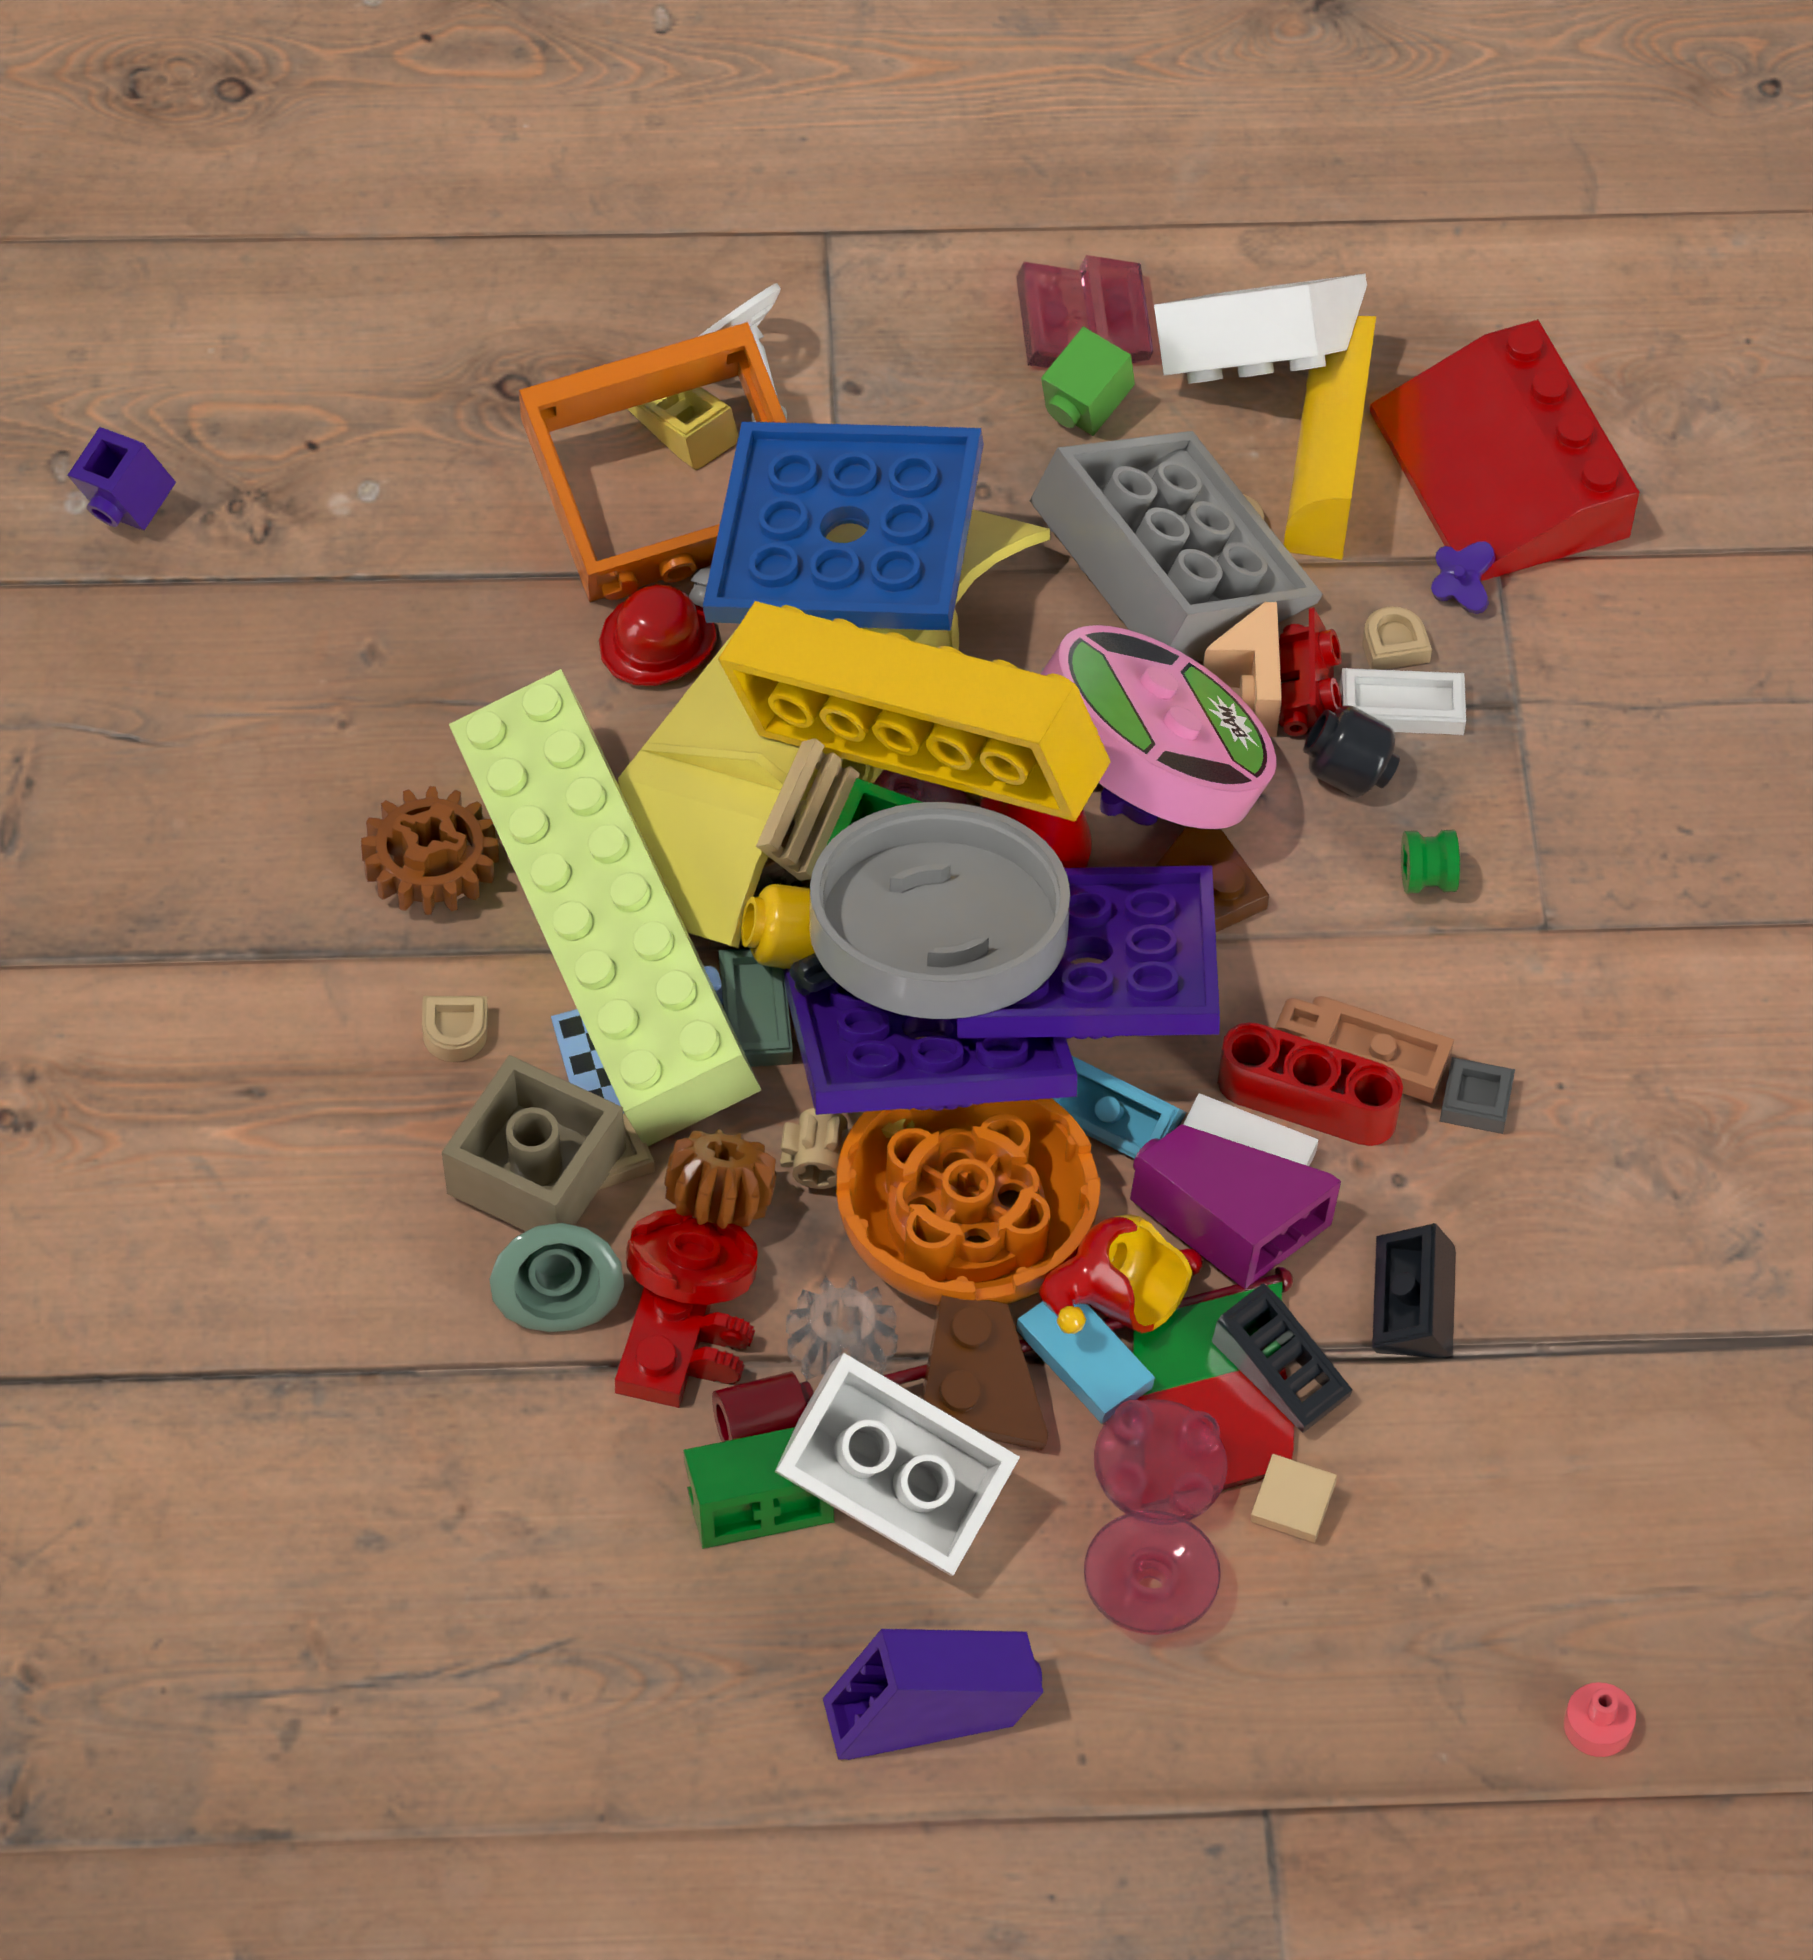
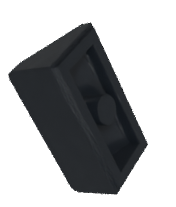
[1372,1223,1456,1358]

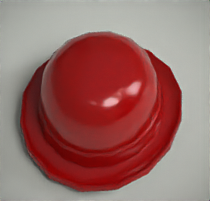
[599,584,717,686]

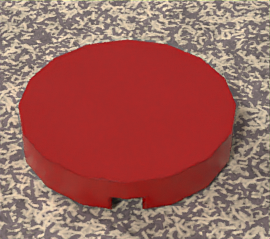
[625,1208,758,1305]

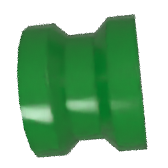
[1401,829,1460,894]

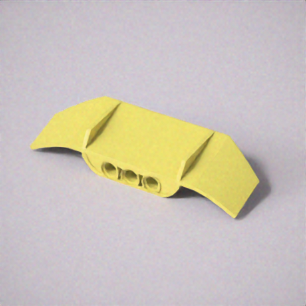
[618,509,1050,948]

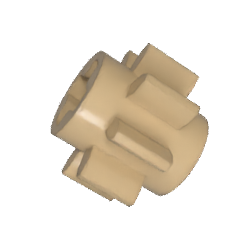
[780,1108,851,1189]

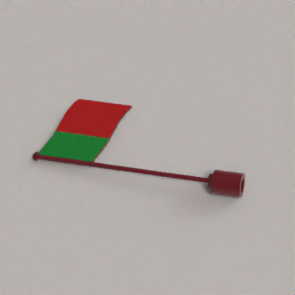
[712,1267,1294,1512]

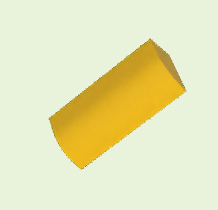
[1284,316,1376,560]

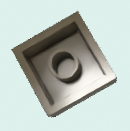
[442,1055,626,1231]

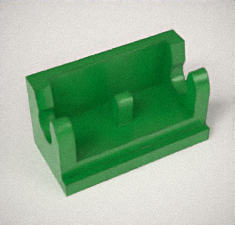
[683,1427,834,1549]

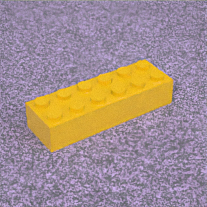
[718,601,1111,821]

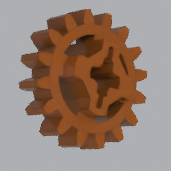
[361,786,499,915]

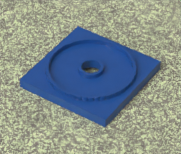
[703,422,984,631]

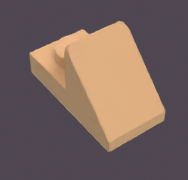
[1203,602,1281,737]

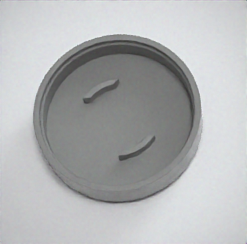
[810,802,1070,1019]

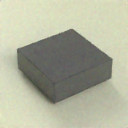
[1439,1057,1515,1134]

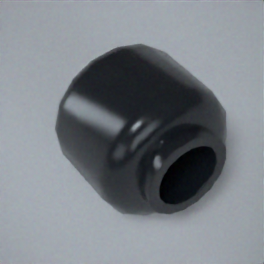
[1303,705,1400,797]

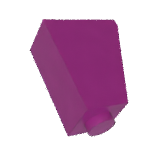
[1130,1124,1341,1289]

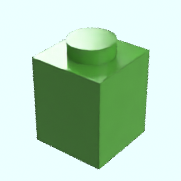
[1041,326,1135,436]

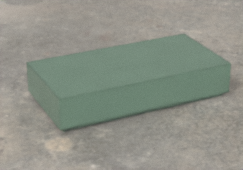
[719,948,793,1067]

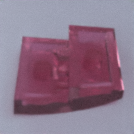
[1016,255,1154,368]

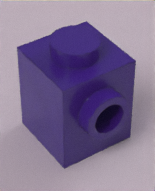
[67,427,176,531]

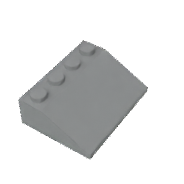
[1030,431,1323,662]

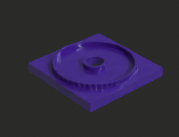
[957,866,1220,1039]
[783,968,1078,1115]

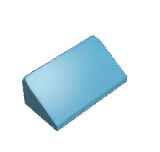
[1052,1056,1186,1159]

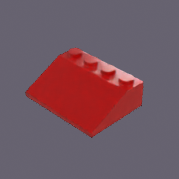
[1370,319,1640,582]

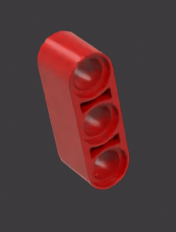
[1217,1022,1403,1146]

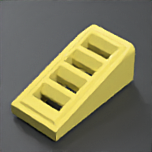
[628,387,739,470]

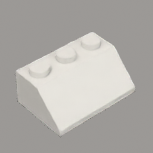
[1154,273,1367,384]
[775,1353,1020,1576]

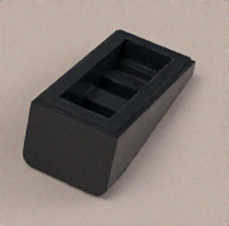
[1212,1283,1352,1433]

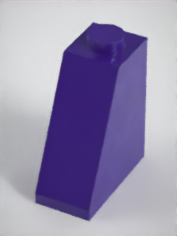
[823,1629,1044,1760]

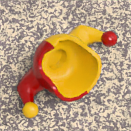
[1038,1214,1203,1334]

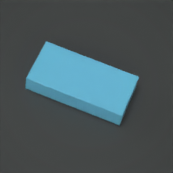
[1016,1301,1155,1424]

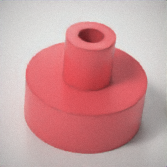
[1564,1682,1636,1757]

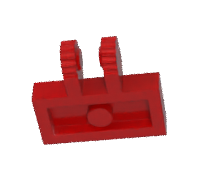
[615,1287,755,1408]

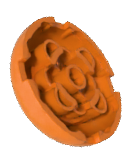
[836,1098,1100,1306]

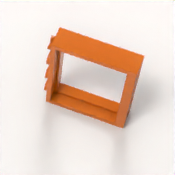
[519,322,787,602]

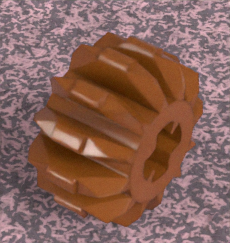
[664,1129,777,1229]

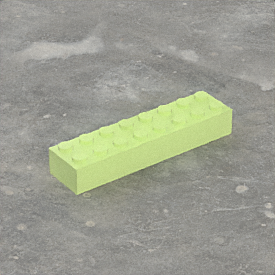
[449,669,762,1146]

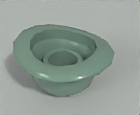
[489,1223,624,1332]

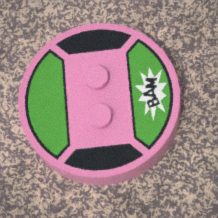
[1041,625,1276,829]

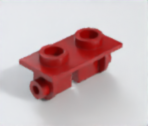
[1278,607,1342,736]

